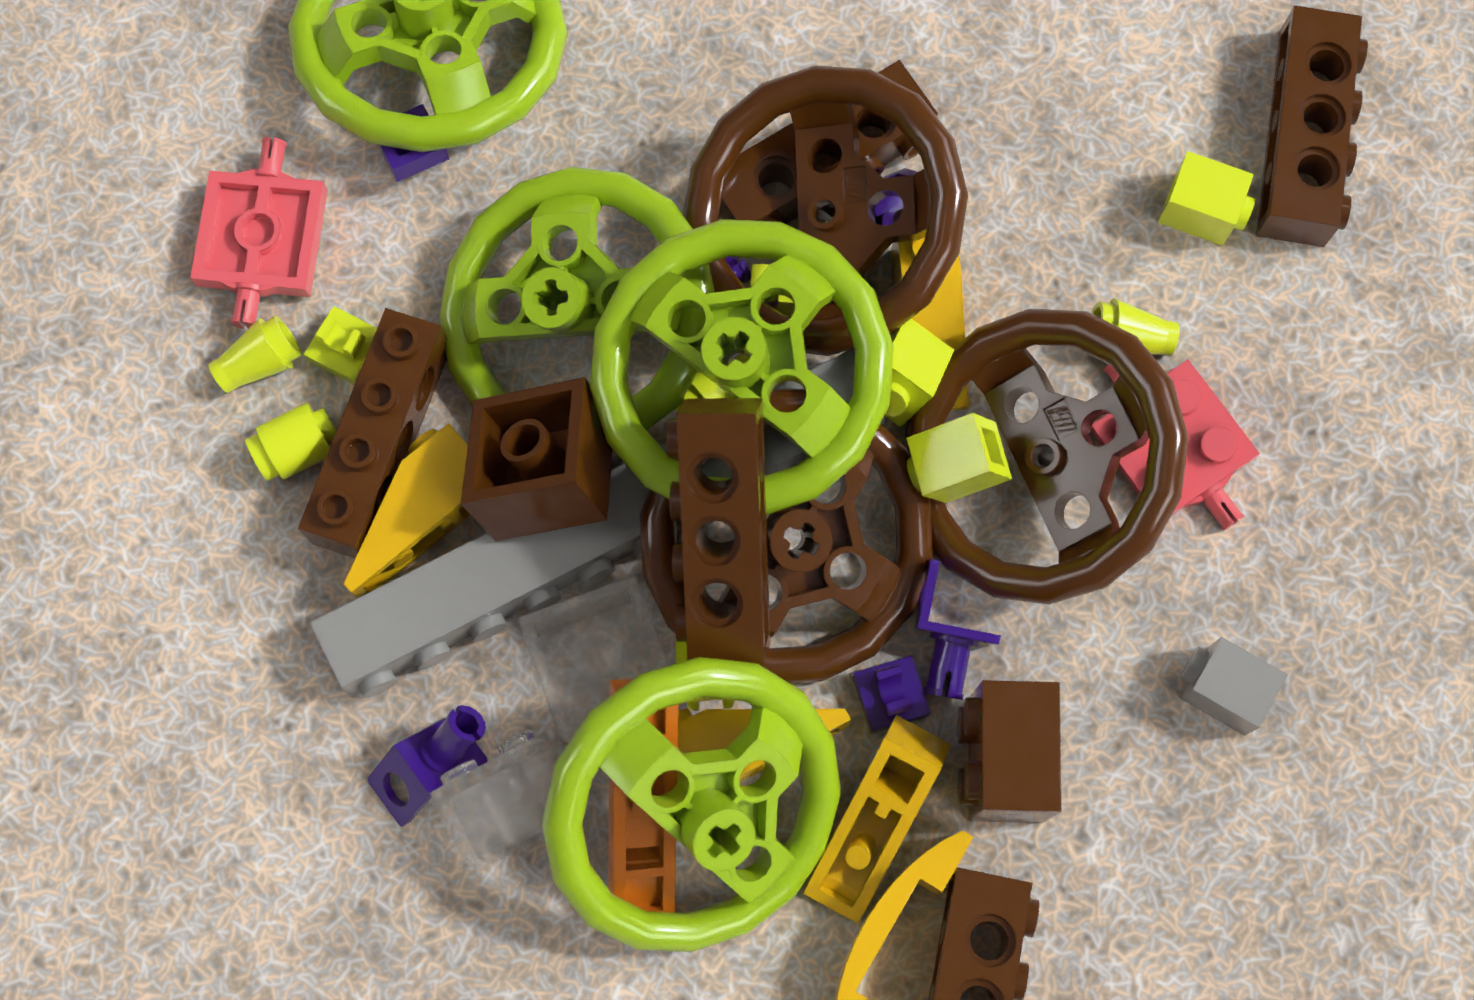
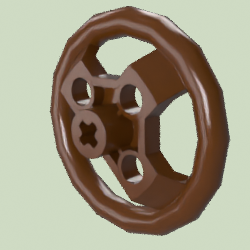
[683,65,968,356]
[904,309,1189,605]
[640,388,933,684]

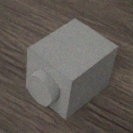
[1180,637,1288,736]

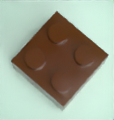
[461,377,613,541]
[957,680,1062,823]

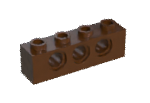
[1256,5,1368,247]
[719,60,938,225]
[298,308,447,558]
[667,398,770,665]
[928,867,1040,1000]

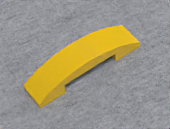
[834,830,974,1000]

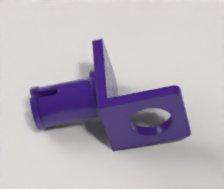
[914,559,1001,700]
[368,705,488,827]

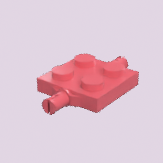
[190,137,328,329]
[1090,359,1260,531]

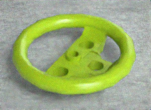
[288,0,568,152]
[439,167,715,431]
[590,219,894,515]
[542,657,841,952]

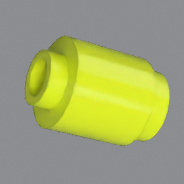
[245,402,337,482]

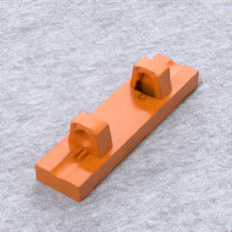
[608,679,678,912]

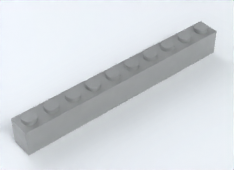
[310,349,886,698]

